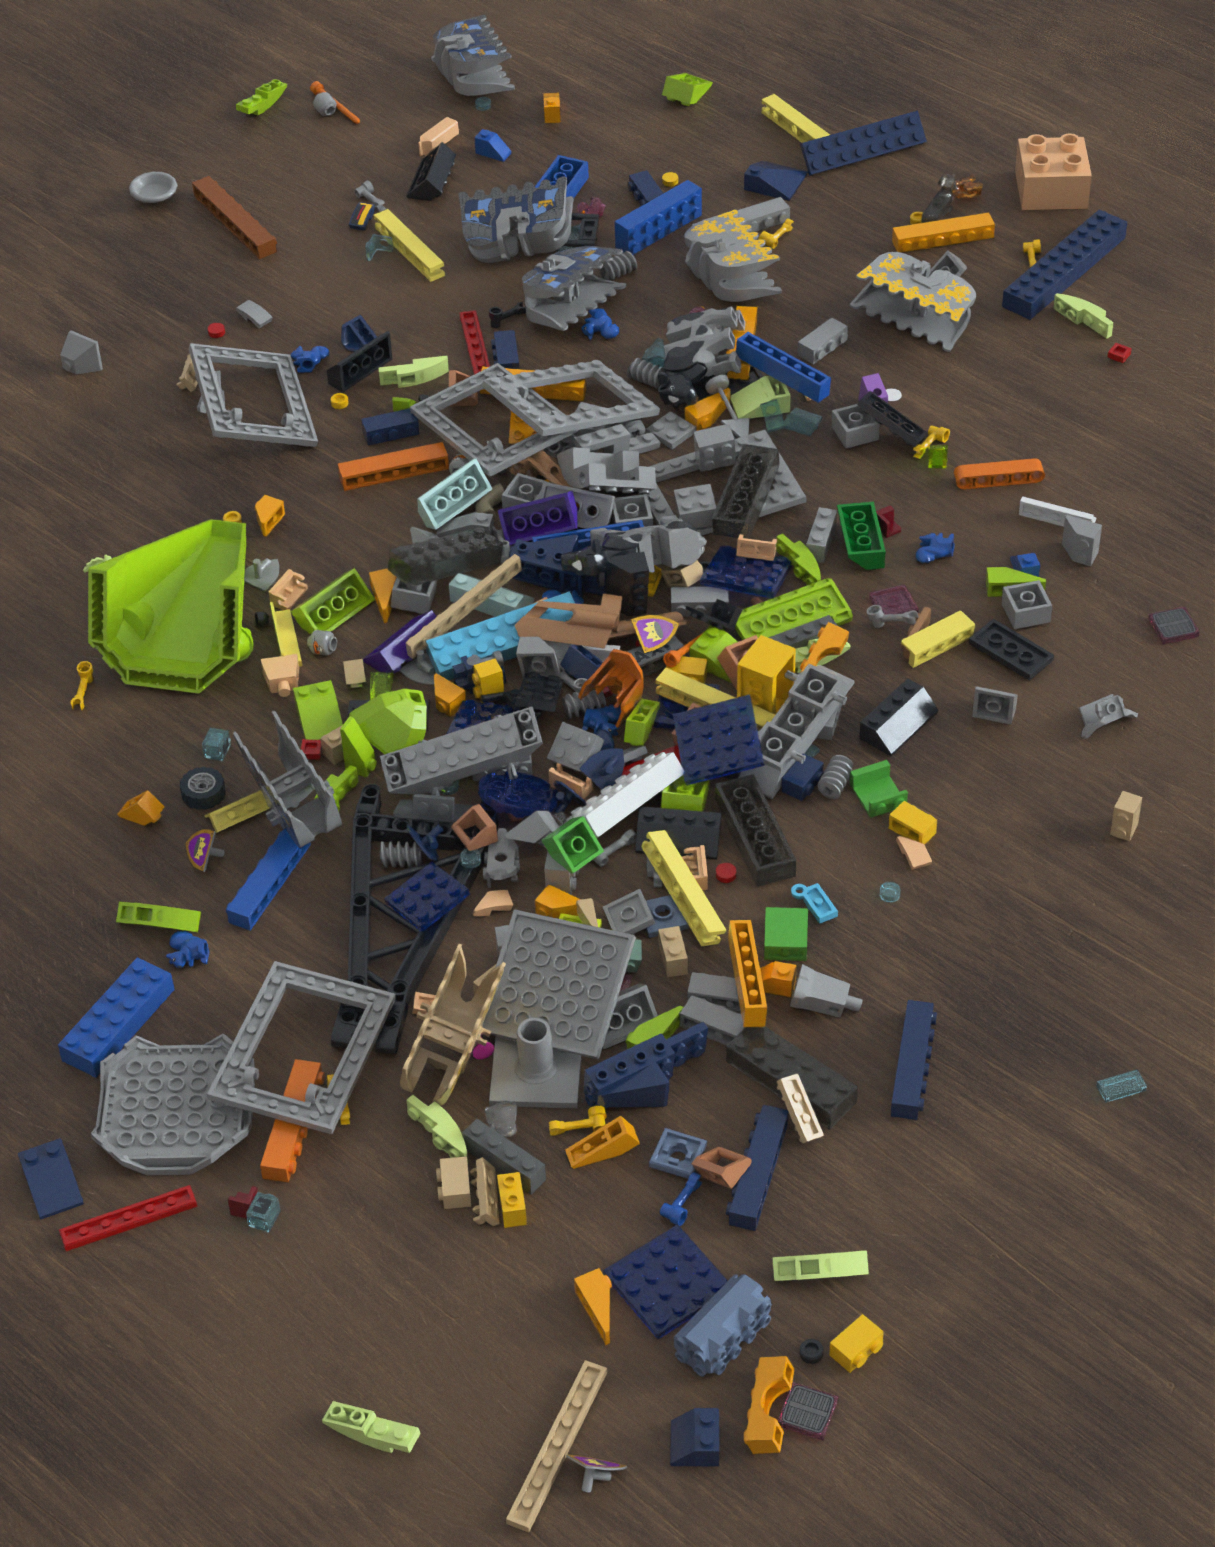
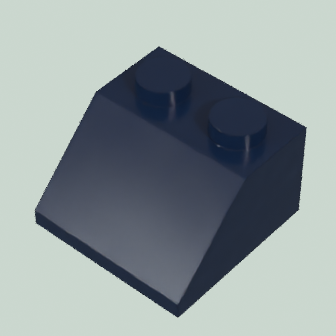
[670,1408,719,1466]

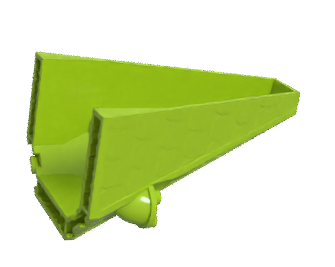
[88,519,254,693]

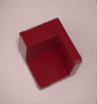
[876,505,901,538]
[228,1186,260,1220]

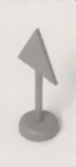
[705,375,749,438]

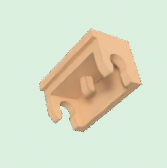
[736,534,777,561]
[269,569,308,610]
[548,763,594,799]
[682,845,708,890]

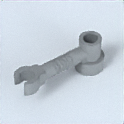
[354,180,386,212]
[493,527,510,563]
[866,605,919,628]
[560,667,587,693]
[591,829,637,867]

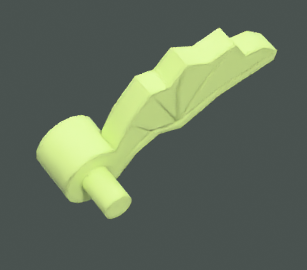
[83,555,112,573]

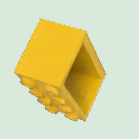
[737,635,796,715]

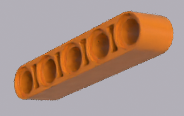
[953,459,1045,489]

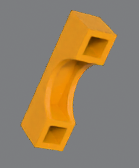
[800,622,849,673]
[743,1356,794,1454]

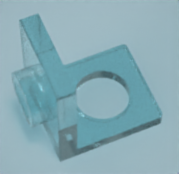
[365,234,393,261]
[760,399,785,433]

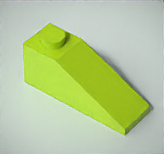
[986,567,1046,597]
[624,698,660,746]
[340,716,377,778]
[626,1006,684,1049]

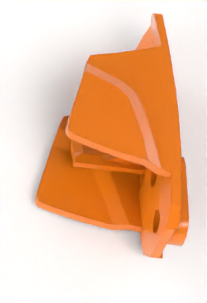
[578,649,644,728]

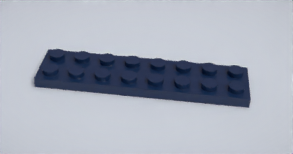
[800,111,927,176]

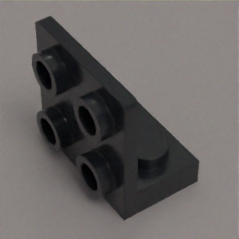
[685,599,743,631]

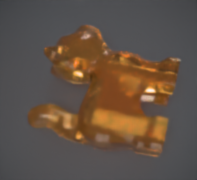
[947,174,983,199]

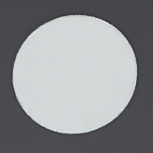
[886,389,902,401]

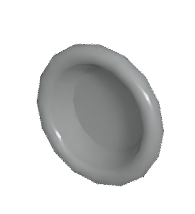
[129,172,178,203]

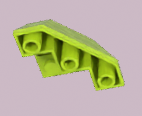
[349,689,427,754]

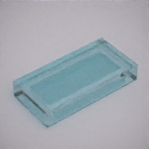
[1096,1069,1147,1102]

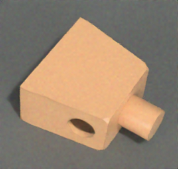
[261,654,299,697]

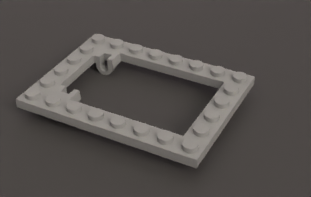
[188,343,318,447]
[482,360,660,436]
[410,363,579,477]
[640,430,806,536]
[207,961,396,1134]

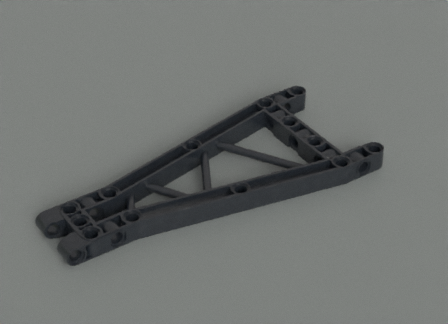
[331,784,500,1055]

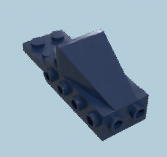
[509,535,606,597]
[584,1021,708,1109]

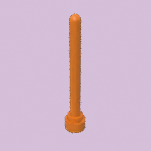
[310,81,360,124]
[663,631,705,668]

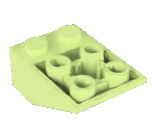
[730,376,791,419]

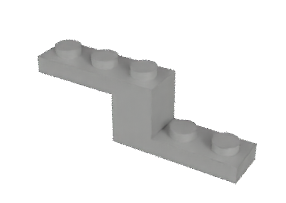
[574,424,660,454]

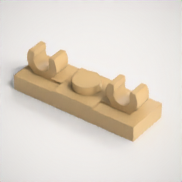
[176,354,198,392]
[777,1074,824,1143]
[470,1157,500,1226]

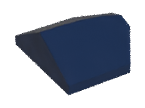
[341,314,377,352]

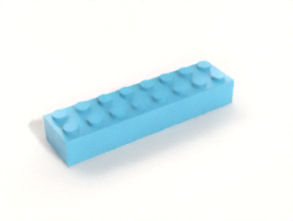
[426,591,575,680]

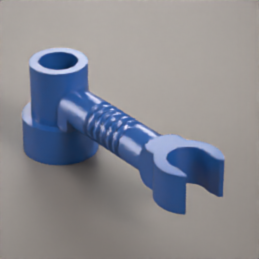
[660,1172,702,1226]

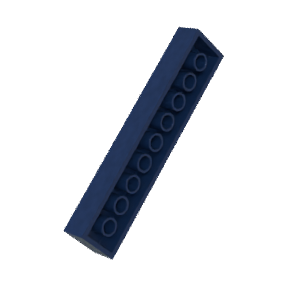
[1002,209,1127,320]

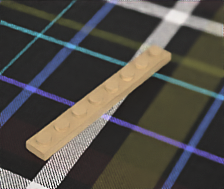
[405,554,522,659]
[506,1360,607,1532]

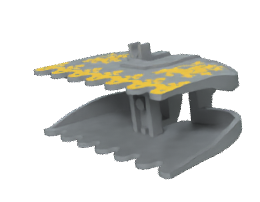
[684,209,782,302]
[849,252,976,352]

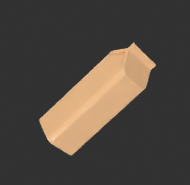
[418,117,459,156]

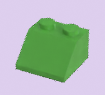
[542,816,604,874]

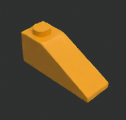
[543,93,561,123]
[685,388,730,431]
[369,568,397,623]
[565,1116,640,1169]
[574,1268,612,1345]

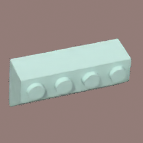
[417,458,492,530]
[449,573,534,617]

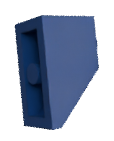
[475,129,511,162]
[1010,553,1040,577]

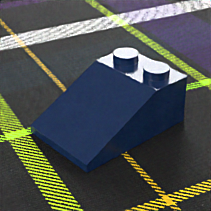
[18,1138,84,1220]

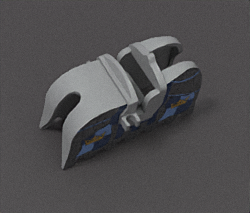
[431,15,515,96]
[458,177,574,263]
[522,246,626,331]
[233,711,342,848]

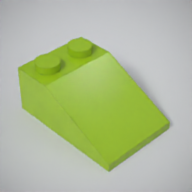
[662,73,713,106]
[690,625,738,683]
[293,680,343,740]
[661,775,711,812]

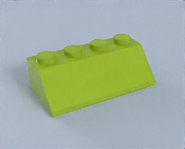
[290,568,375,634]

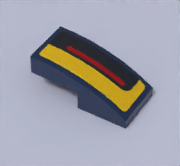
[349,202,376,230]

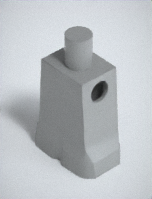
[790,964,863,1018]

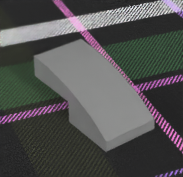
[236,300,272,329]

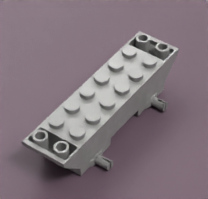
[738,664,855,799]
[380,707,543,796]

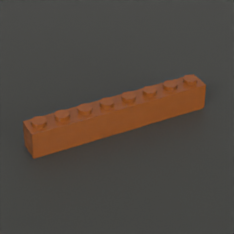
[192,176,277,259]

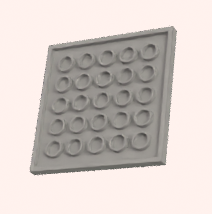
[482,909,636,1060]

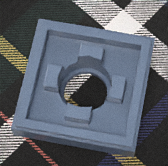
[645,895,689,938]
[649,1128,707,1179]

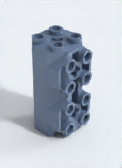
[674,1274,772,1377]

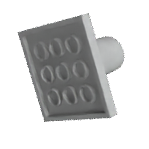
[489,1018,581,1108]

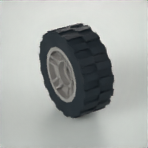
[180,767,226,810]

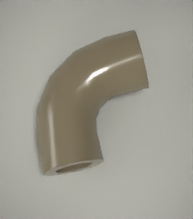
[475,483,504,521]

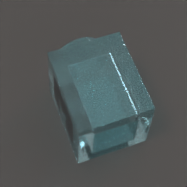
[202,727,231,761]
[246,1192,281,1232]

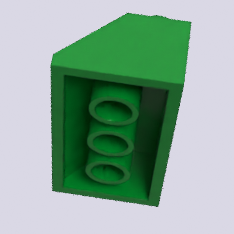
[837,502,886,570]

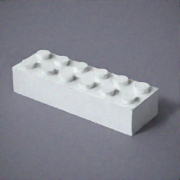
[566,752,685,837]

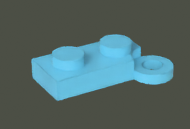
[791,883,838,924]

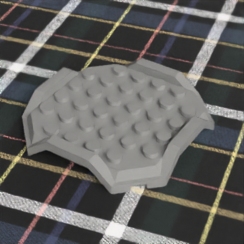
[91,1034,255,1175]

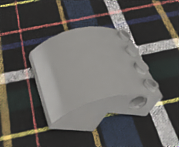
[557,447,656,494]

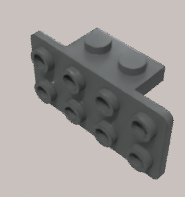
[393,794,475,822]

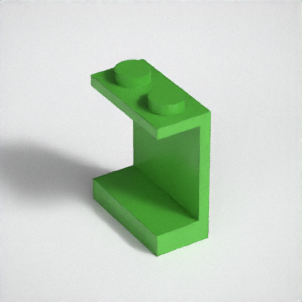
[850,760,908,818]
[764,907,808,961]

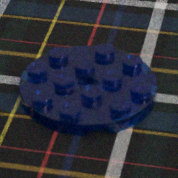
[478,771,558,818]

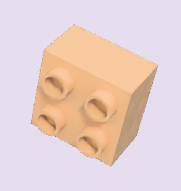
[1015,134,1092,210]

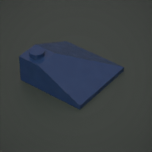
[744,161,808,201]

